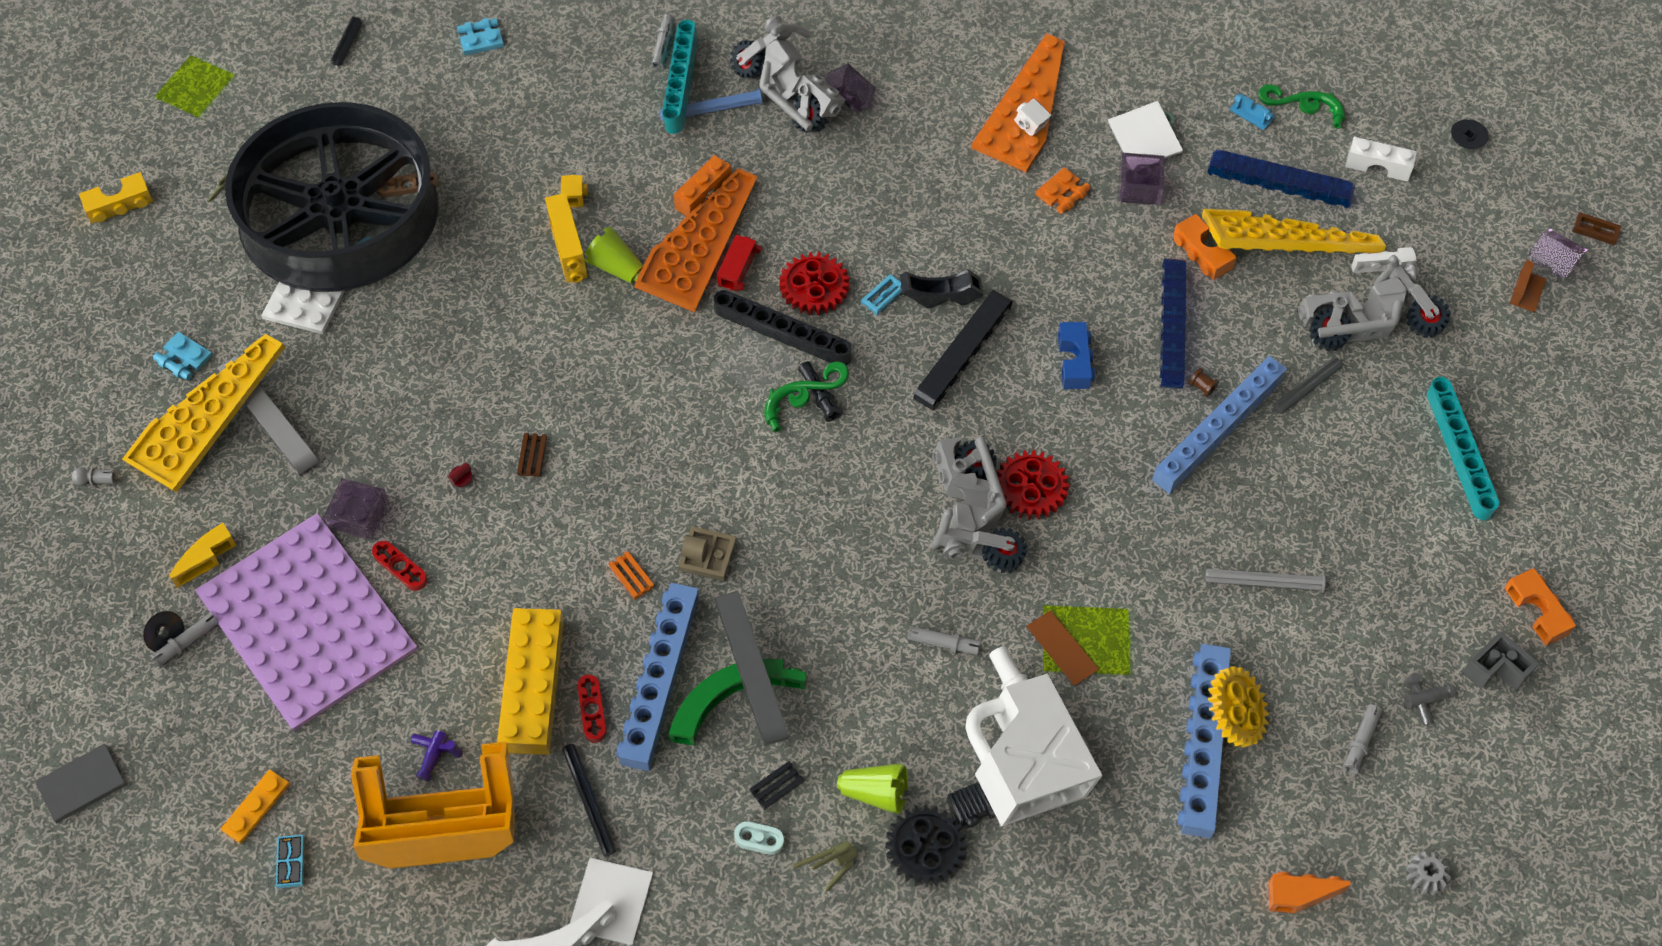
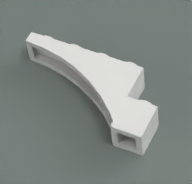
[487,898,616,946]

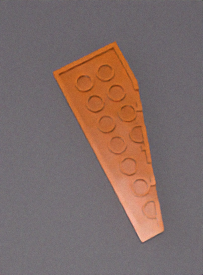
[971,33,1064,173]
[634,168,758,313]

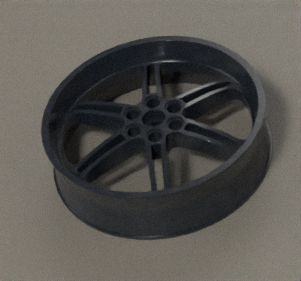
[225,102,439,292]

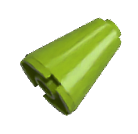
[584,226,643,284]
[837,763,908,814]

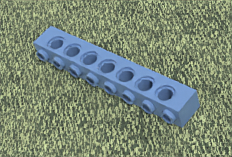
[1152,355,1287,494]
[616,583,699,771]
[1177,644,1231,838]

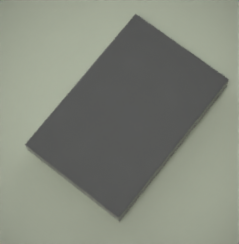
[35,743,126,824]

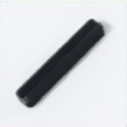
[331,16,362,66]

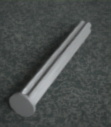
[1205,569,1326,593]

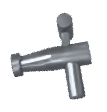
[1403,673,1455,726]

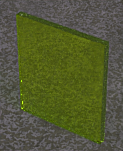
[154,55,234,117]

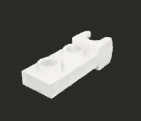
[1351,247,1417,273]

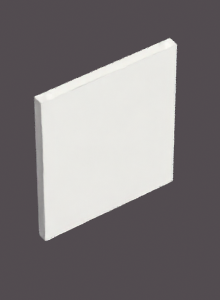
[1108,101,1183,170]
[570,858,653,946]

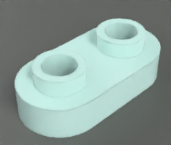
[734,822,784,855]

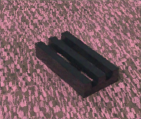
[749,761,804,810]

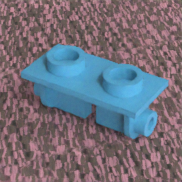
[1229,93,1275,130]

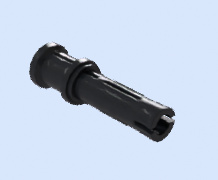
[798,361,843,422]

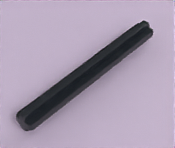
[562,744,616,857]

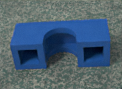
[1058,322,1095,389]

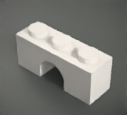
[1345,137,1417,182]

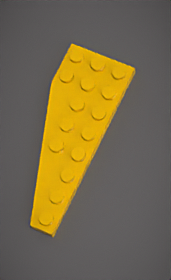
[1202,209,1386,254]
[122,334,286,493]

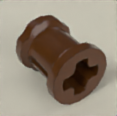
[1189,368,1219,397]

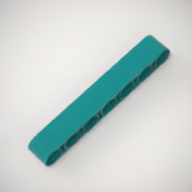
[662,19,698,134]
[1427,377,1499,520]

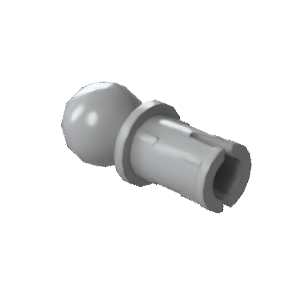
[71,467,118,486]

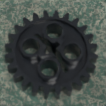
[885,805,968,887]

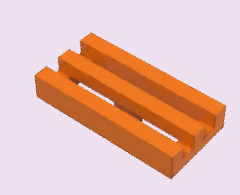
[608,551,654,600]

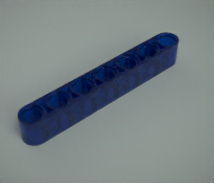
[1207,150,1355,208]
[1160,258,1186,389]

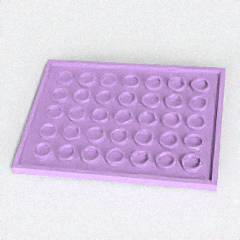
[195,513,418,732]

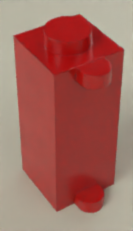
[717,235,762,292]

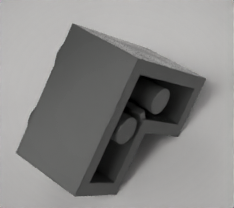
[1462,631,1539,690]

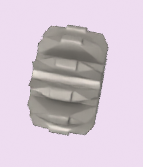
[1406,851,1451,896]

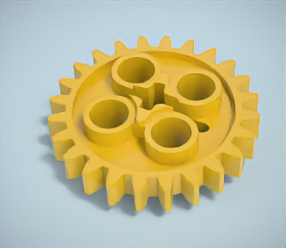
[1208,666,1269,747]

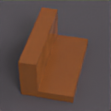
[1509,260,1547,312]

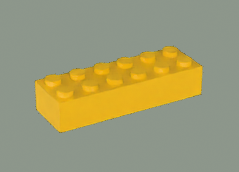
[497,608,564,755]

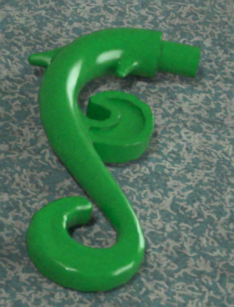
[1258,84,1345,129]
[764,362,849,433]

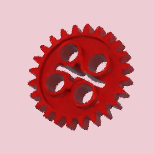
[779,252,849,316]
[996,450,1069,520]

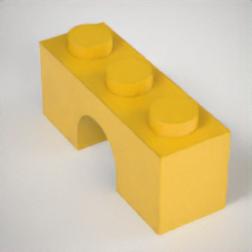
[79,172,153,224]

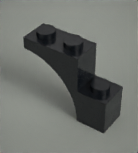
[900,269,984,309]

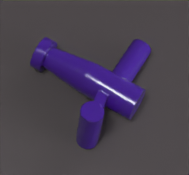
[411,730,463,782]

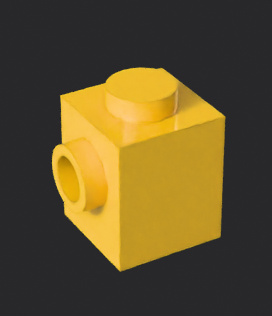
[561,175,588,208]

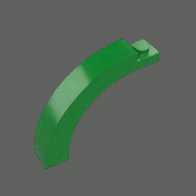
[669,658,807,746]

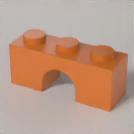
[673,155,731,216]
[1173,214,1237,280]
[1504,568,1576,646]

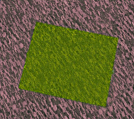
[1043,605,1131,675]

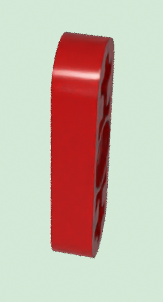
[372,541,427,591]
[577,674,607,743]

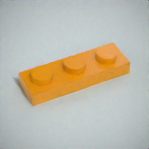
[220,769,290,844]

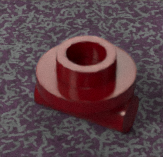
[448,462,472,487]

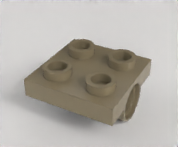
[678,526,736,581]

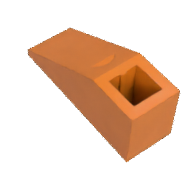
[1269,872,1351,913]

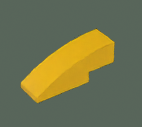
[169,523,237,588]

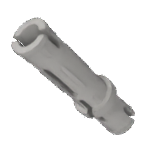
[650,14,675,69]
[150,612,219,668]
[907,625,981,656]
[1342,705,1383,774]

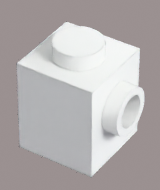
[1014,98,1051,136]

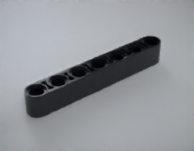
[713,290,852,365]
[913,290,1013,410]

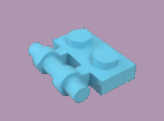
[457,18,504,56]
[153,332,213,381]

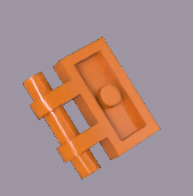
[1036,167,1091,214]

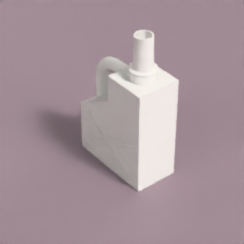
[966,646,1102,827]

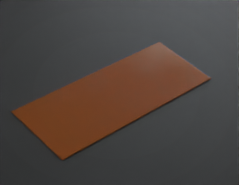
[1026,610,1099,686]

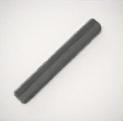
[1274,357,1342,414]

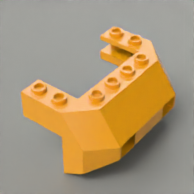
[351,741,515,869]

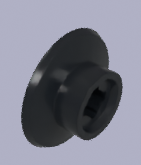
[1451,119,1489,149]
[143,611,184,652]

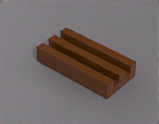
[1572,212,1621,245]
[517,433,547,477]

